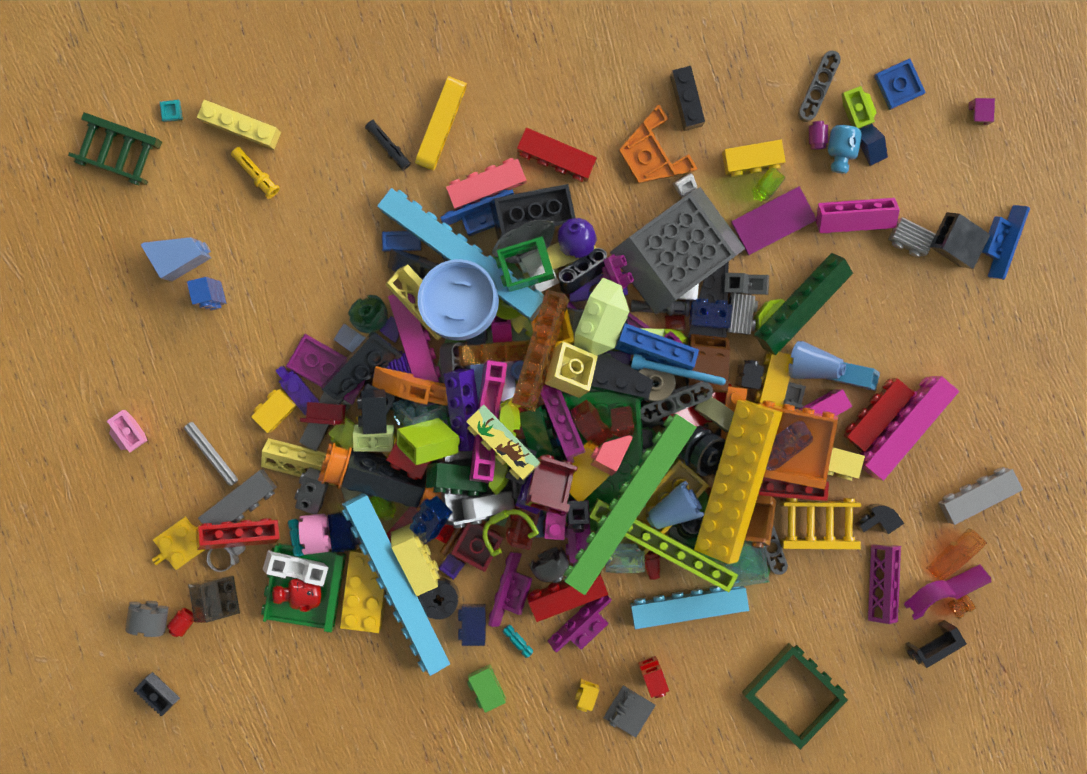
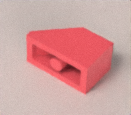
[591,435,633,476]

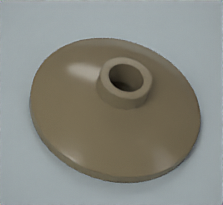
[639,368,675,401]

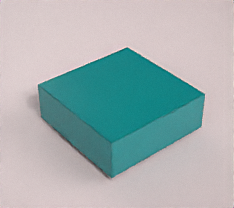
[160,99,183,122]

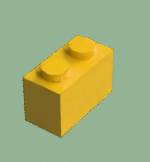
[251,389,297,433]

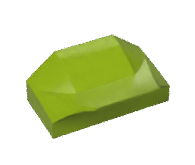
[842,86,877,128]
[753,299,785,331]

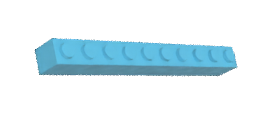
[377,188,546,322]
[342,493,450,676]

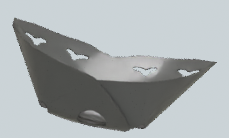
[492,220,555,263]

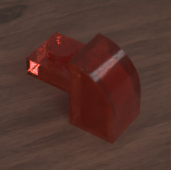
[571,399,613,446]

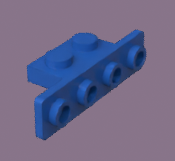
[440,190,514,237]
[982,205,1030,280]

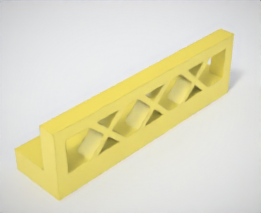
[385,264,441,340]
[261,438,335,486]

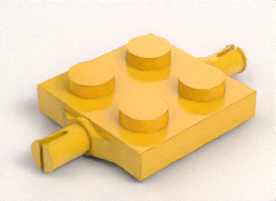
[152,516,204,570]

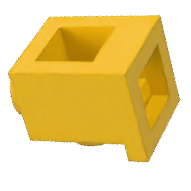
[575,679,600,712]

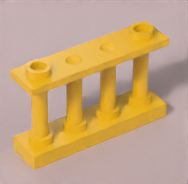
[780,498,861,549]

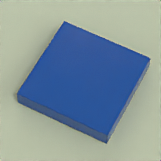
[874,58,926,110]

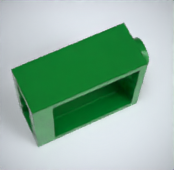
[495,236,555,292]

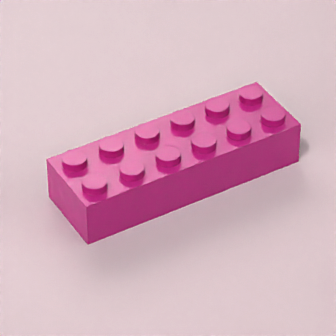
[859,376,959,481]

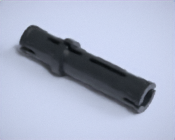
[365,119,411,171]

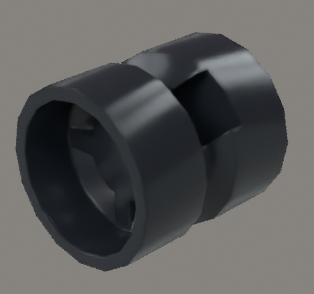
[676,511,704,540]

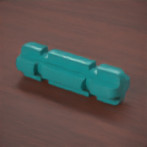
[288,519,304,557]
[502,625,533,658]

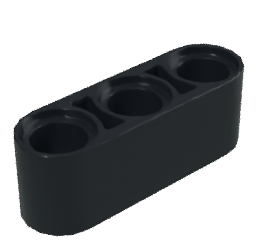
[559,248,607,294]

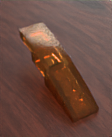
[458,340,537,366]

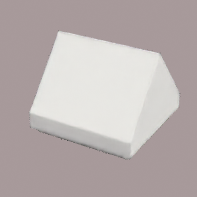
[672,174,697,198]

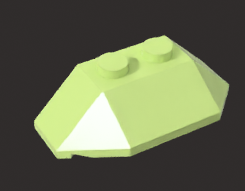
[574,278,629,356]

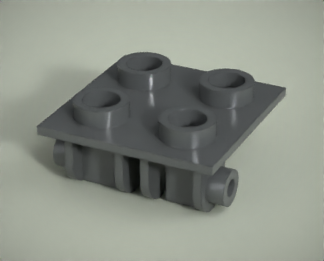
[603,685,656,738]

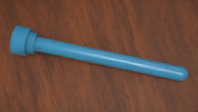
[631,354,726,385]

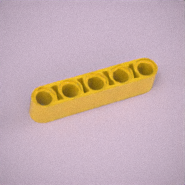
[415,76,467,171]

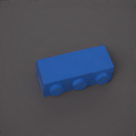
[187,277,227,311]

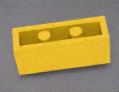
[722,139,786,177]
[754,352,793,407]

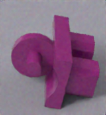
[599,254,634,289]

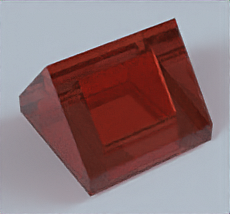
[665,315,686,333]

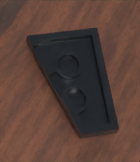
[591,353,653,401]

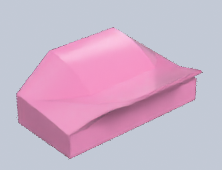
[107,410,147,452]

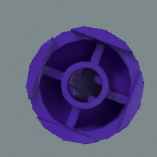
[558,218,597,258]

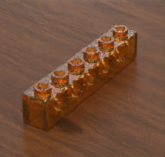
[511,290,569,412]

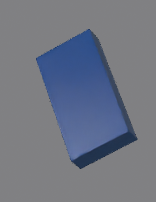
[382,231,421,252]

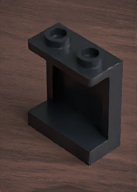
[906,620,967,668]

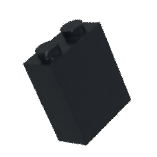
[930,212,990,269]

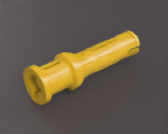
[231,147,280,199]

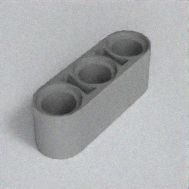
[462,491,515,519]

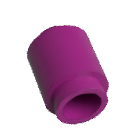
[809,121,828,150]

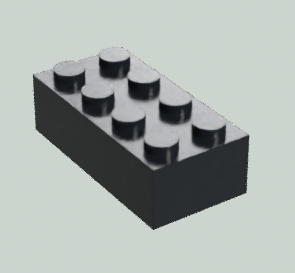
[489,184,576,240]

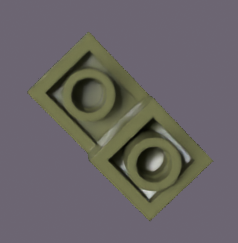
[693,393,734,432]

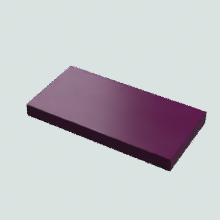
[731,186,817,256]
[286,334,366,405]

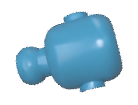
[828,125,861,174]

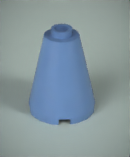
[789,341,846,379]
[647,481,704,529]

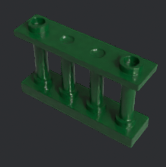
[68,112,162,186]

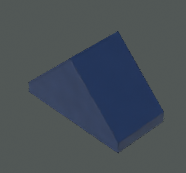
[860,124,888,166]

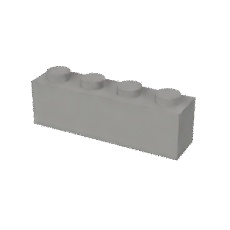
[938,467,1023,525]

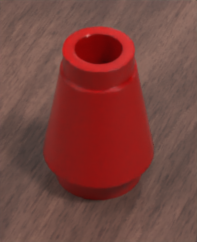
[642,550,661,580]

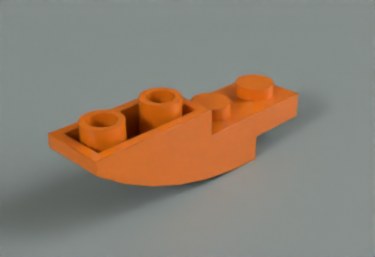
[372,366,448,406]

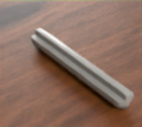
[184,422,238,486]

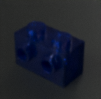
[689,298,732,329]
[409,496,453,544]

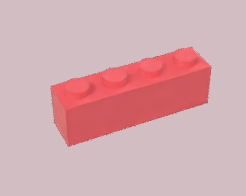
[446,158,527,211]

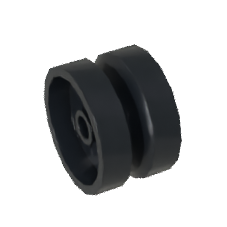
[678,425,726,477]

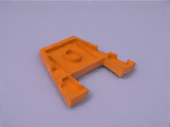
[619,105,698,184]

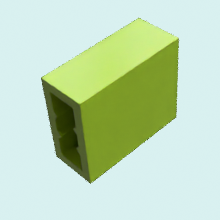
[397,418,460,465]

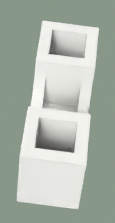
[263,551,328,586]

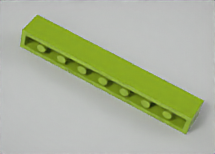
[588,498,738,592]

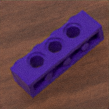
[444,369,479,451]

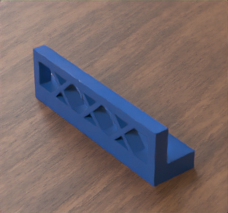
[614,323,699,370]

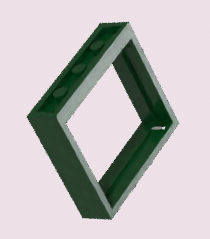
[742,643,848,750]

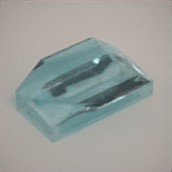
[605,544,645,573]

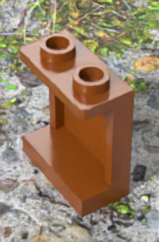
[743,495,776,549]

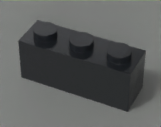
[670,65,705,131]

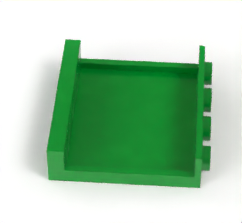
[261,543,346,633]

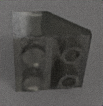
[188,576,240,623]

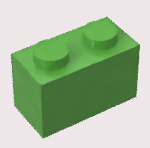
[467,664,506,713]

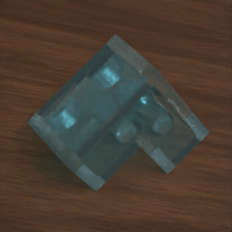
[392,399,448,428]

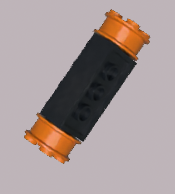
[318,442,442,516]

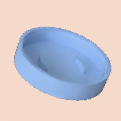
[418,259,499,340]

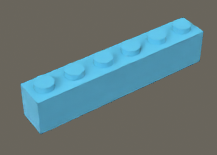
[630,583,749,629]

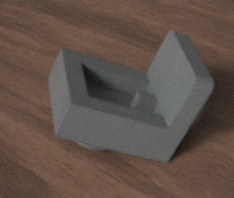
[783,382,806,409]

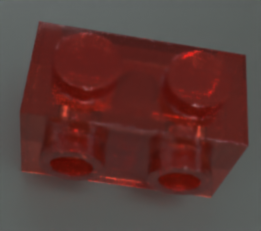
[505,506,540,550]

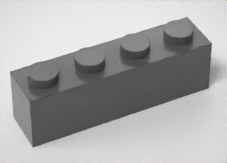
[198,469,277,525]

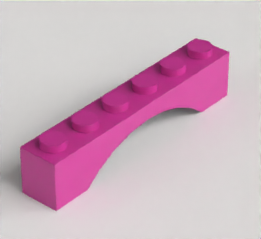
[469,360,507,483]

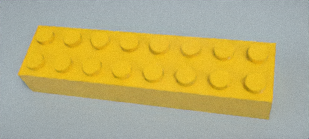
[694,400,783,564]

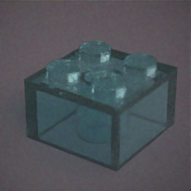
[725,544,770,588]

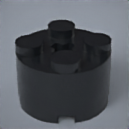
[419,577,460,620]

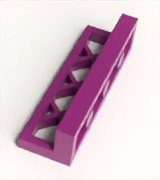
[539,385,585,463]
[868,544,901,624]

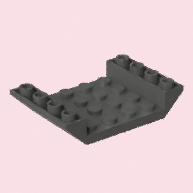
[610,187,745,315]

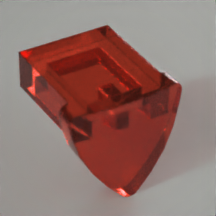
[610,406,634,438]

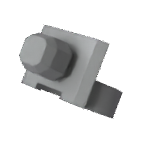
[207,546,246,572]

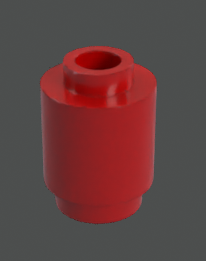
[167,608,195,638]

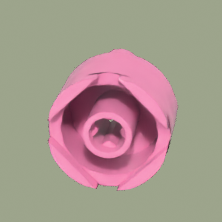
[299,513,333,555]

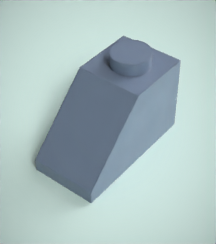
[334,324,366,352]

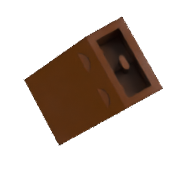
[688,334,730,393]

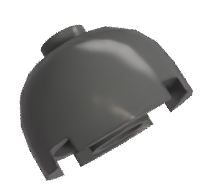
[529,547,569,583]

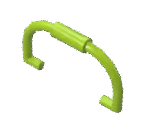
[483,509,539,557]

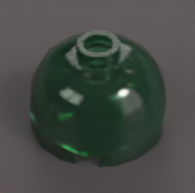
[348,295,388,334]

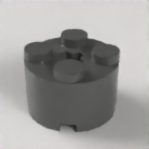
[125,601,169,637]

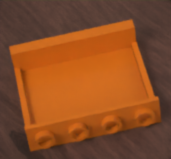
[759,400,839,489]

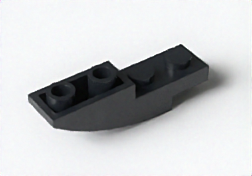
[388,248,439,280]

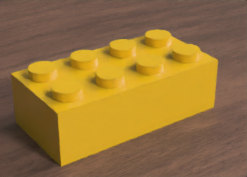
[340,548,386,633]

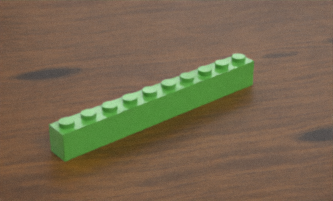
[563,414,697,595]

